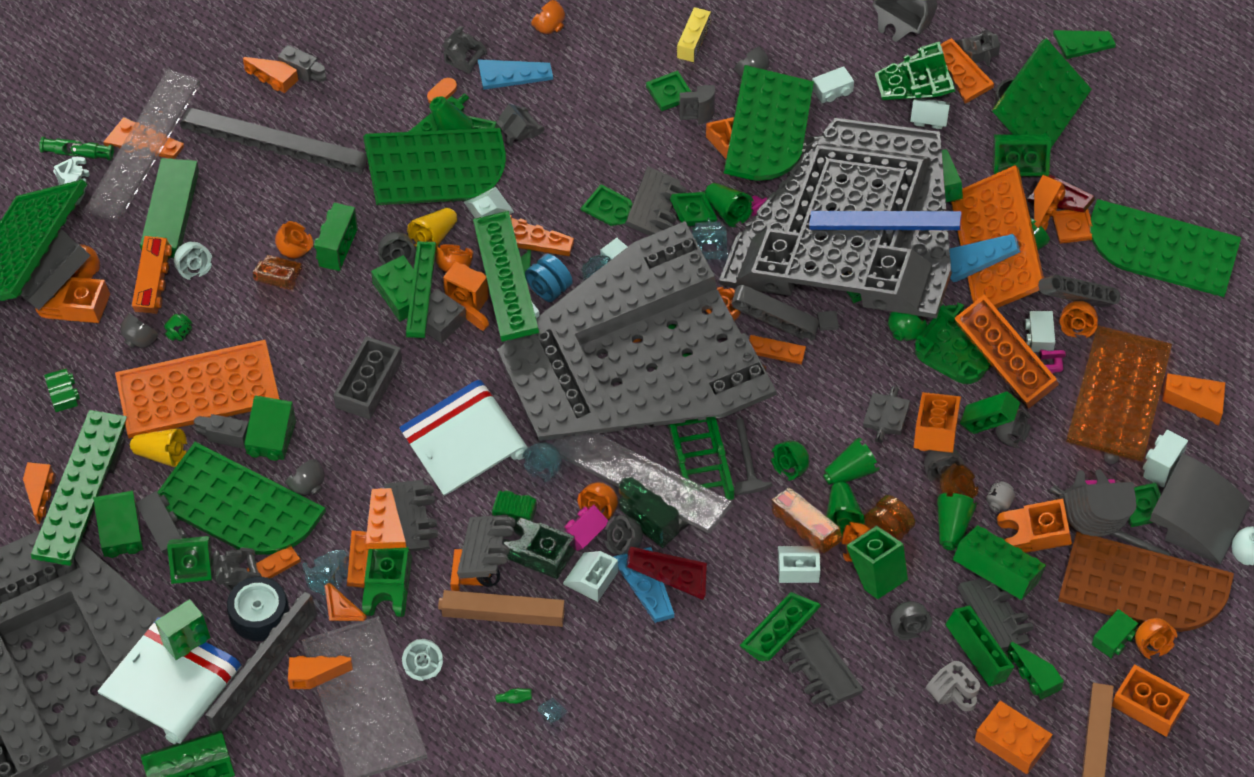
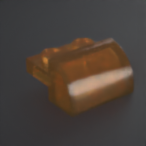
[253,255,302,290]

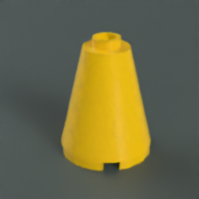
[407,208,457,247]
[130,428,187,467]

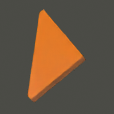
[325,583,367,621]

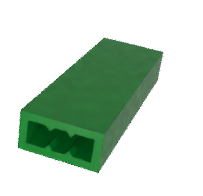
[140,158,199,258]

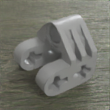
[926,661,980,711]

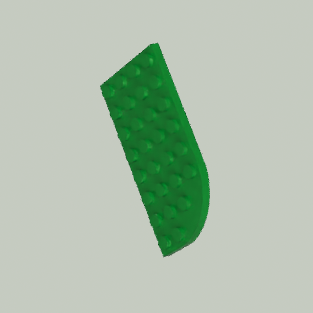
[724,65,814,180]
[363,128,506,205]
[1090,199,1241,297]
[158,442,326,555]

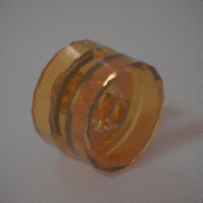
[864,495,915,541]

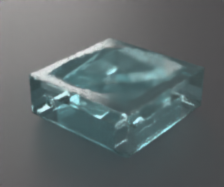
[537,698,567,724]

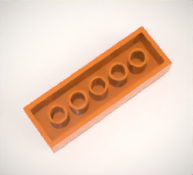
[954,295,1059,409]

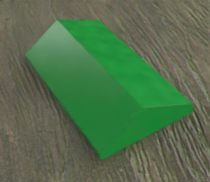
[739,592,821,661]

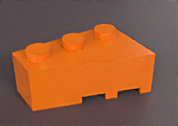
[706,117,734,159]
[1162,373,1225,426]

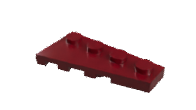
[627,546,707,600]

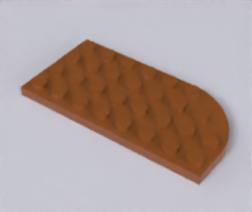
[1058,531,1234,632]

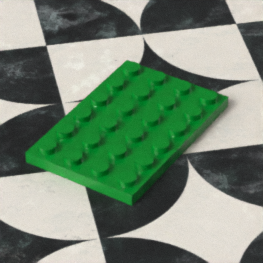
[992,38,1092,148]

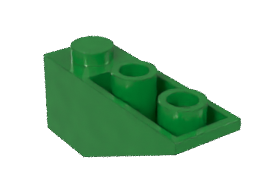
[1007,642,1064,700]

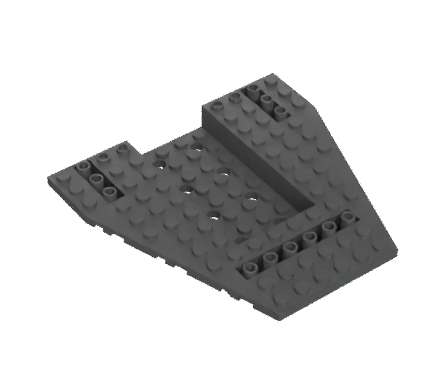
[719,118,951,318]
[497,221,777,441]
[0,530,164,777]

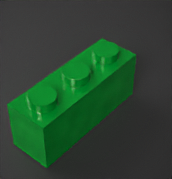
[960,391,1020,434]

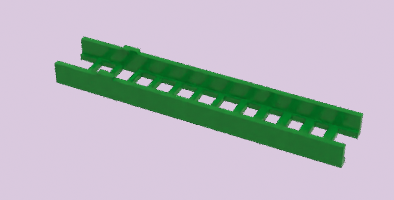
[654,324,734,507]

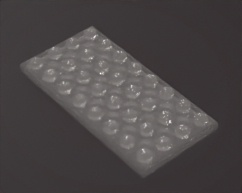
[301,616,427,777]

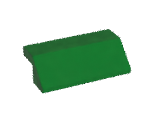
[140,730,235,777]

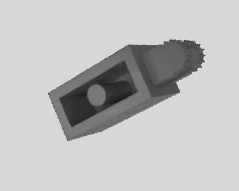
[278,45,326,82]
[194,414,249,449]

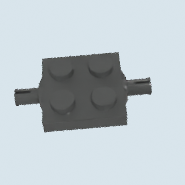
[863,386,910,443]

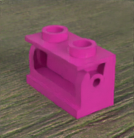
[561,505,608,551]

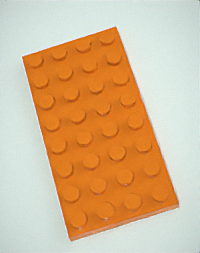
[951,165,1044,309]
[115,340,279,439]

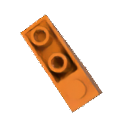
[243,57,298,93]
[1034,175,1066,231]
[23,462,56,524]
[288,656,353,689]

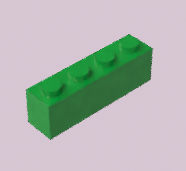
[945,605,1014,687]

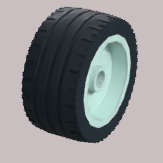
[227,576,289,642]

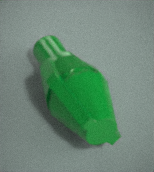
[495,688,532,704]

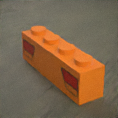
[132,236,172,314]

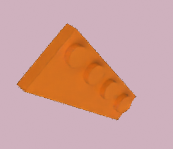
[941,38,994,104]
[103,117,184,159]
[510,215,574,256]
[366,488,406,549]

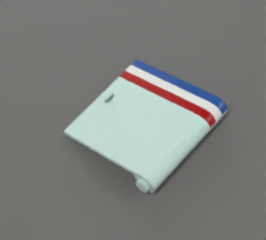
[399,380,529,496]
[98,617,242,744]

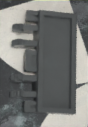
[625,166,687,236]
[384,480,438,552]
[457,515,515,579]
[957,578,1034,651]
[782,627,864,707]

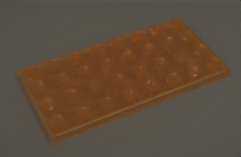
[1066,325,1172,462]

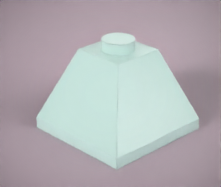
[464,187,514,218]

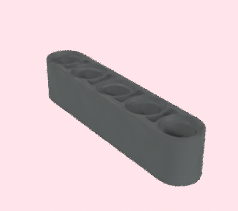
[1038,275,1121,307]
[731,285,819,341]

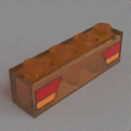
[771,487,842,553]

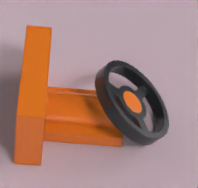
[450,549,500,591]

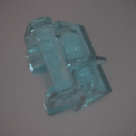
[692,218,728,260]
[302,550,348,596]

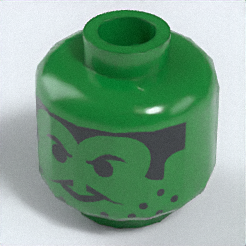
[164,313,192,341]

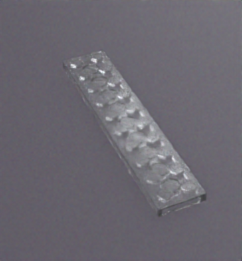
[84,69,200,224]
[550,432,732,534]

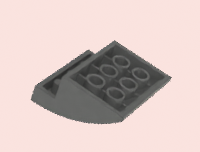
[21,228,91,310]
[1150,453,1250,565]

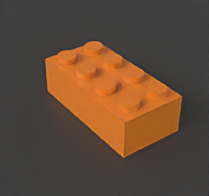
[914,392,961,453]

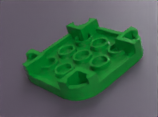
[915,302,992,384]

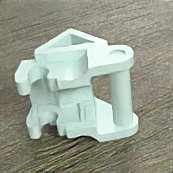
[53,157,90,205]

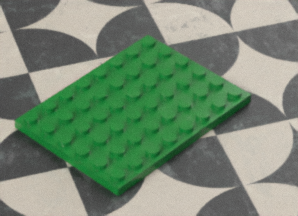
[0,179,87,301]

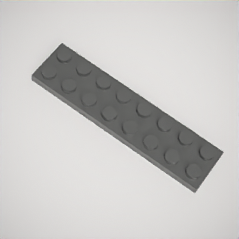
[206,592,317,733]

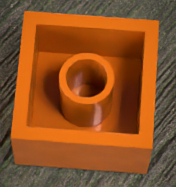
[443,261,489,311]

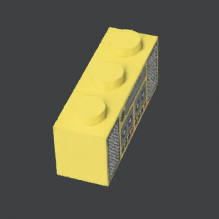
[677,7,711,62]

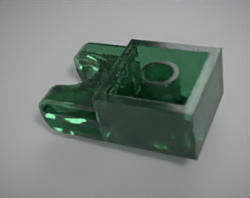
[619,477,679,548]
[503,517,576,579]

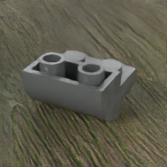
[679,85,715,125]

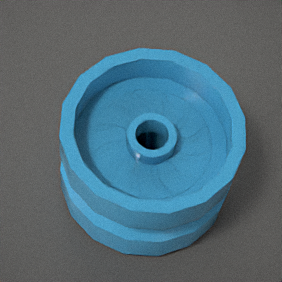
[525,254,573,302]

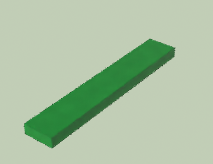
[406,241,436,338]

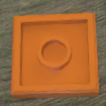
[1052,209,1095,244]

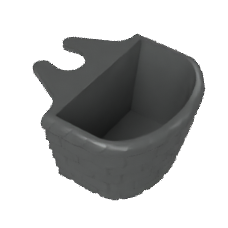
[872,0,938,42]
[1063,469,1136,537]

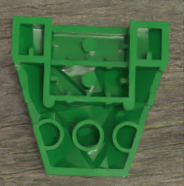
[875,41,955,100]

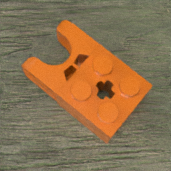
[36,277,110,323]
[997,499,1072,553]

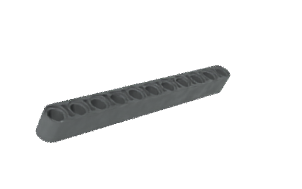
[180,108,368,175]

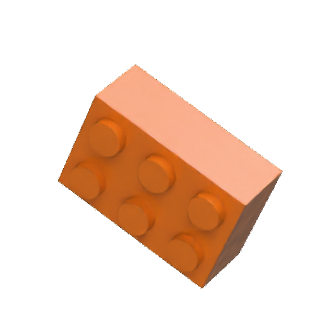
[1112,664,1190,737]
[975,701,1053,774]

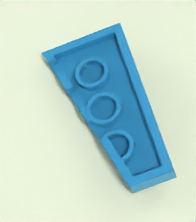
[478,59,553,90]
[950,234,1020,282]
[613,547,674,623]

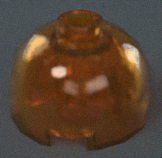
[939,463,979,499]

